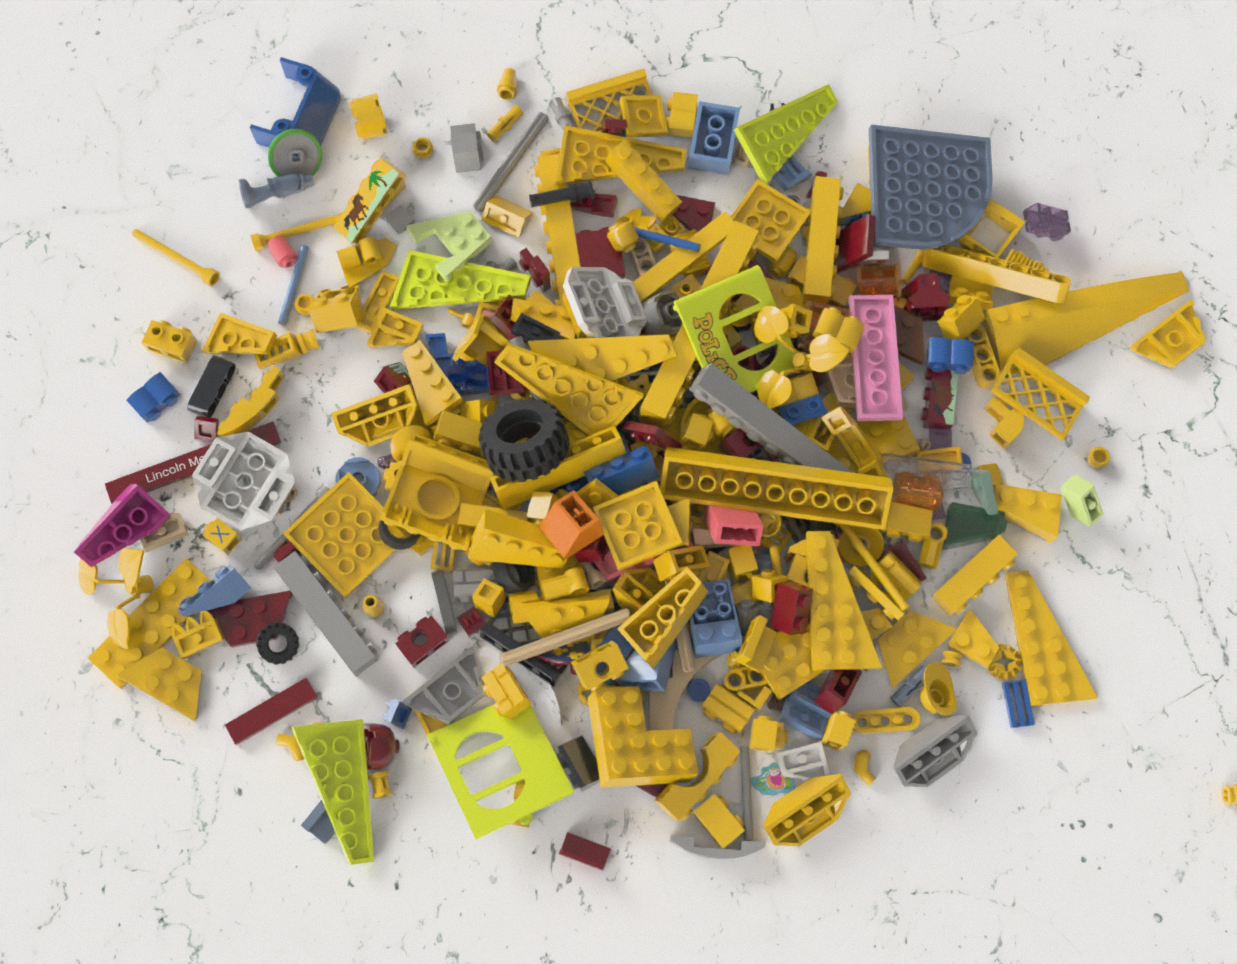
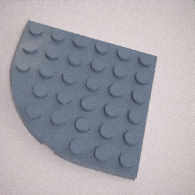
[868,124,993,250]

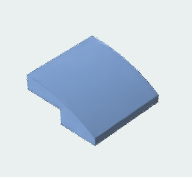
[779,681,831,741]

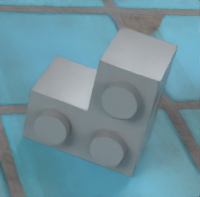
[450,123,484,173]

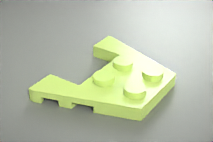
[406,211,492,282]

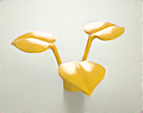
[754,306,850,410]
[78,548,154,649]

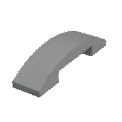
[670,836,765,859]

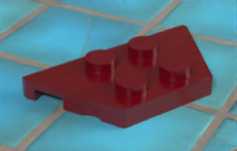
[206,590,292,648]

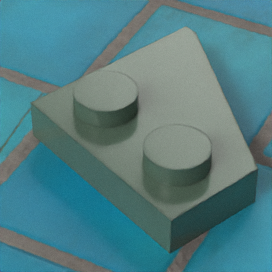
[967,468,998,515]

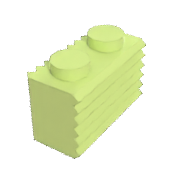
[1060,475,1104,526]

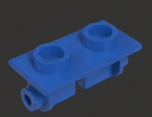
[778,394,828,425]

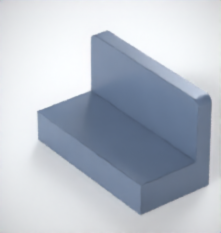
[300,800,336,844]

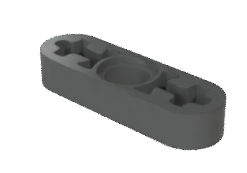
[431,570,458,635]

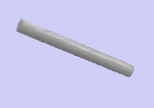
[740,746,753,841]

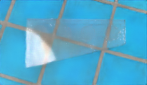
[882,453,973,495]

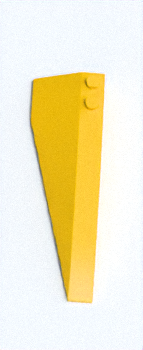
[983,272,1190,375]

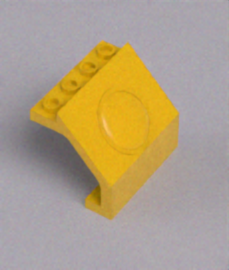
[380,433,494,551]

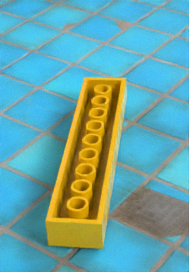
[639,220,760,430]
[660,447,893,530]

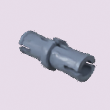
[890,666,925,708]

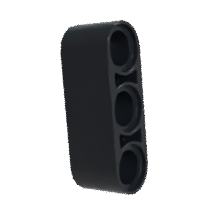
[187,355,236,418]

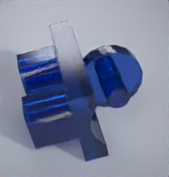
[447,358,488,396]

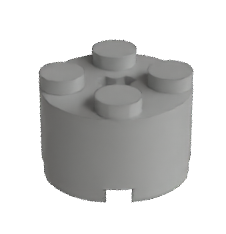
[642,290,683,336]

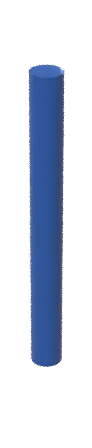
[634,227,701,252]

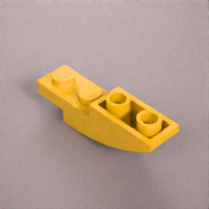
[217,366,285,437]

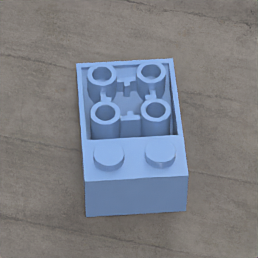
[688,579,742,658]

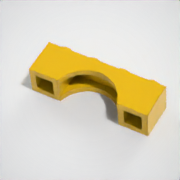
[653,732,741,821]

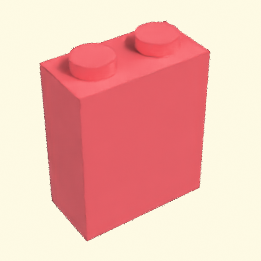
[703,505,764,546]

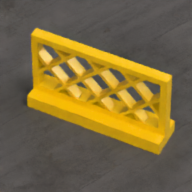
[566,68,652,132]
[990,348,1090,441]

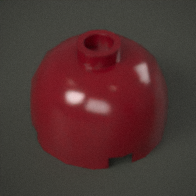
[364,723,400,770]

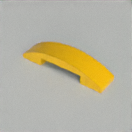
[821,406,888,478]

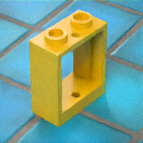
[958,198,1025,258]

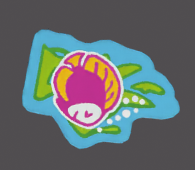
[751,763,794,796]

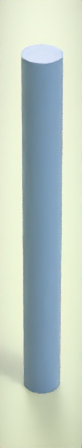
[278,245,309,325]

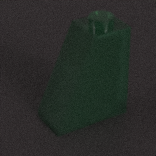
[942,502,1007,550]

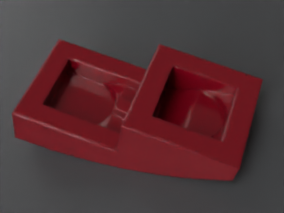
[570,189,618,218]

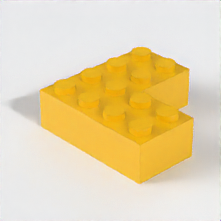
[588,686,699,788]

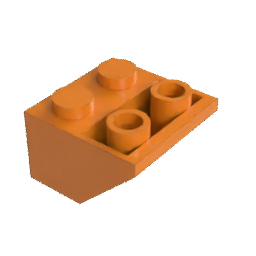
[539,490,603,559]

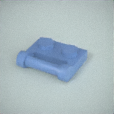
[772,155,812,192]

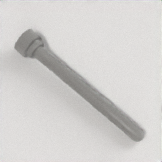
[254,483,330,570]

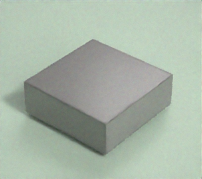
[385,205,415,235]

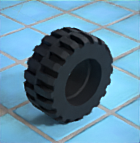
[478,398,570,482]

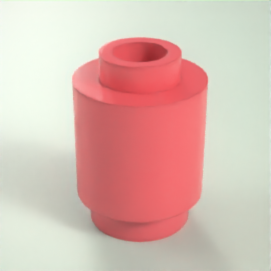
[268,236,297,268]

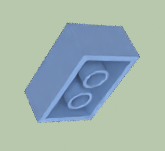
[688,101,740,175]

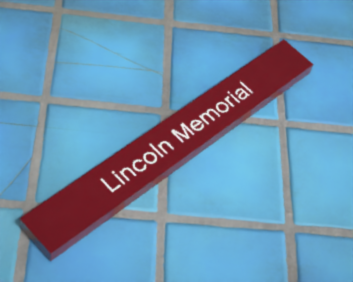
[104,421,282,504]

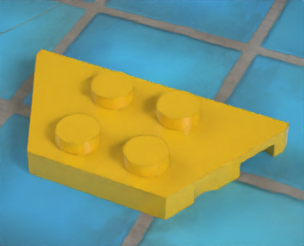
[732,277,813,332]
[1129,299,1206,369]
[521,594,609,643]
[876,610,956,688]
[117,647,202,722]

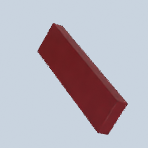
[225,678,318,745]

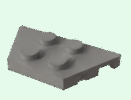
[402,647,484,724]

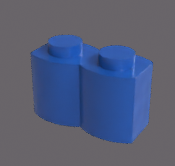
[926,337,974,374]
[126,372,181,423]

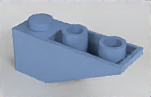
[177,565,251,616]

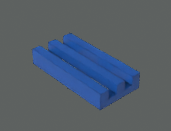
[1002,679,1035,729]

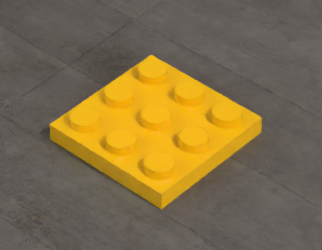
[730,179,811,263]
[593,481,683,571]

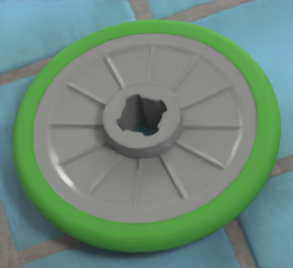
[268,129,322,177]

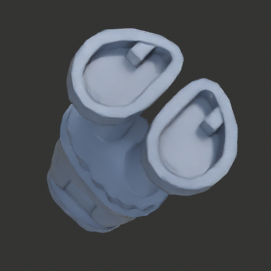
[238,173,314,209]

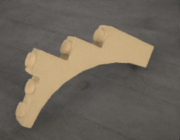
[649,636,745,731]

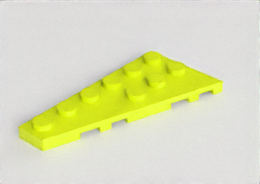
[734,84,838,184]
[390,250,531,310]
[291,719,374,865]

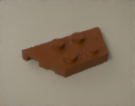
[894,305,924,365]

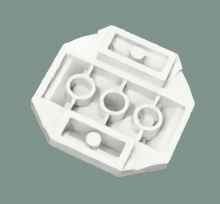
[562,267,647,338]
[192,432,295,531]

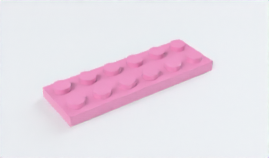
[848,295,903,421]

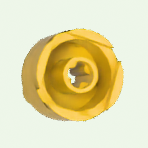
[349,93,388,140]

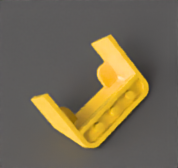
[452,314,532,400]

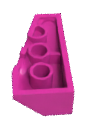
[73,484,171,567]

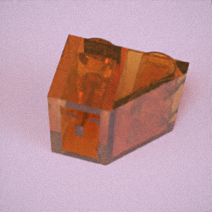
[856,263,901,298]
[891,471,944,512]

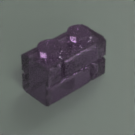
[1023,203,1071,241]

